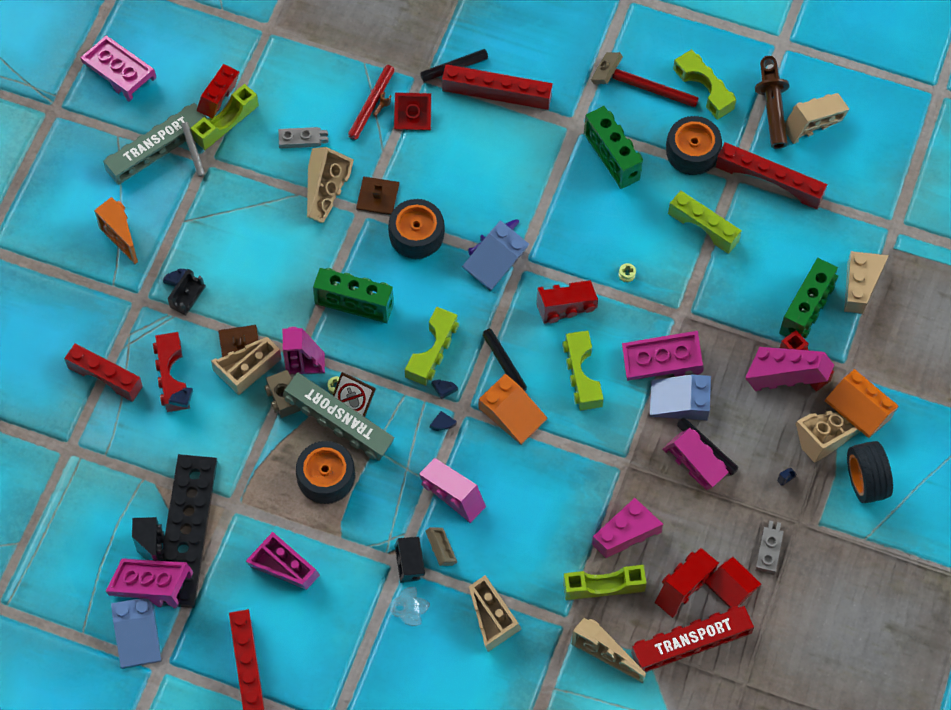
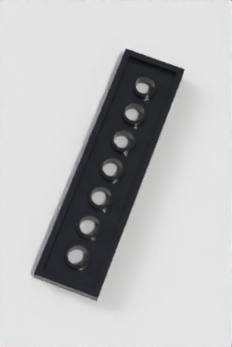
[162,454,217,608]

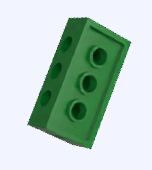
[584,106,643,189]
[779,257,838,339]
[313,268,394,323]

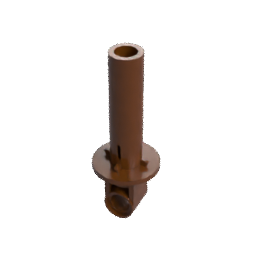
[755,56,790,149]

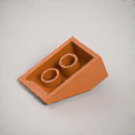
[94,197,138,264]
[479,374,547,445]

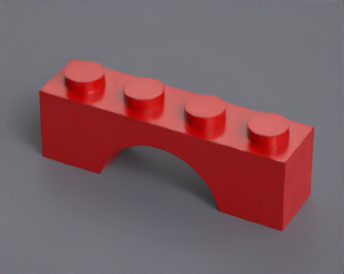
[153,332,190,412]
[64,343,143,402]

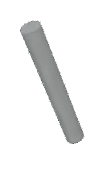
[181,122,205,177]

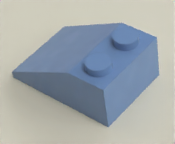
[462,220,529,291]
[650,375,711,421]
[111,598,162,668]

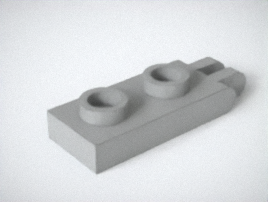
[278,127,328,148]
[755,520,784,574]

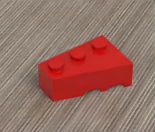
[536,280,598,324]
[654,548,719,618]

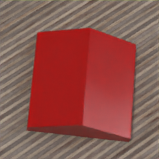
[394,93,431,130]
[705,557,762,608]

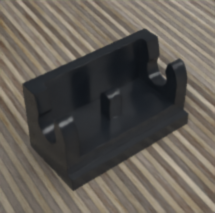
[168,269,206,316]
[394,537,425,583]

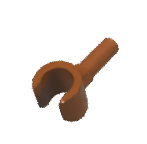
[373,92,391,117]

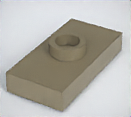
[590,52,623,84]
[425,527,457,566]

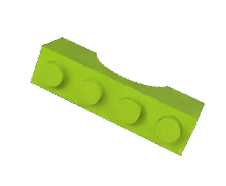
[673,49,736,120]
[190,84,259,150]
[668,190,742,254]
[405,307,459,386]
[562,330,604,411]
[563,565,647,600]

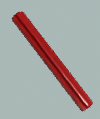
[348,65,394,140]
[613,69,699,107]

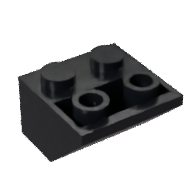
[132,517,165,561]

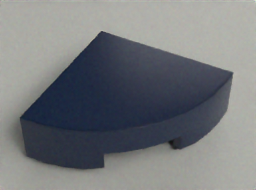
[163,269,187,287]
[431,379,458,399]
[168,388,193,408]
[430,411,457,431]
[777,468,797,486]

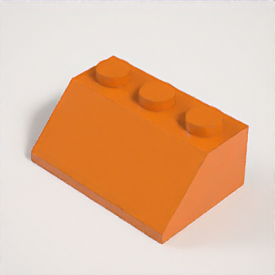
[825,369,899,438]

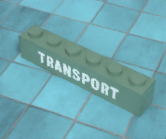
[103,103,207,185]
[283,372,395,461]

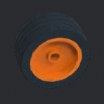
[666,116,722,175]
[388,199,445,259]
[296,441,355,504]
[847,441,893,503]

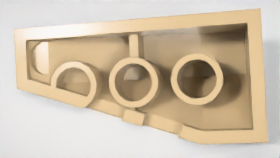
[307,147,354,223]
[796,411,861,463]
[571,618,646,683]

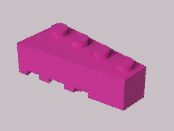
[745,347,834,391]

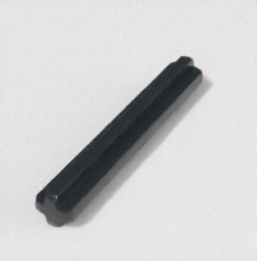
[420,49,488,82]
[483,328,527,391]
[677,418,739,475]

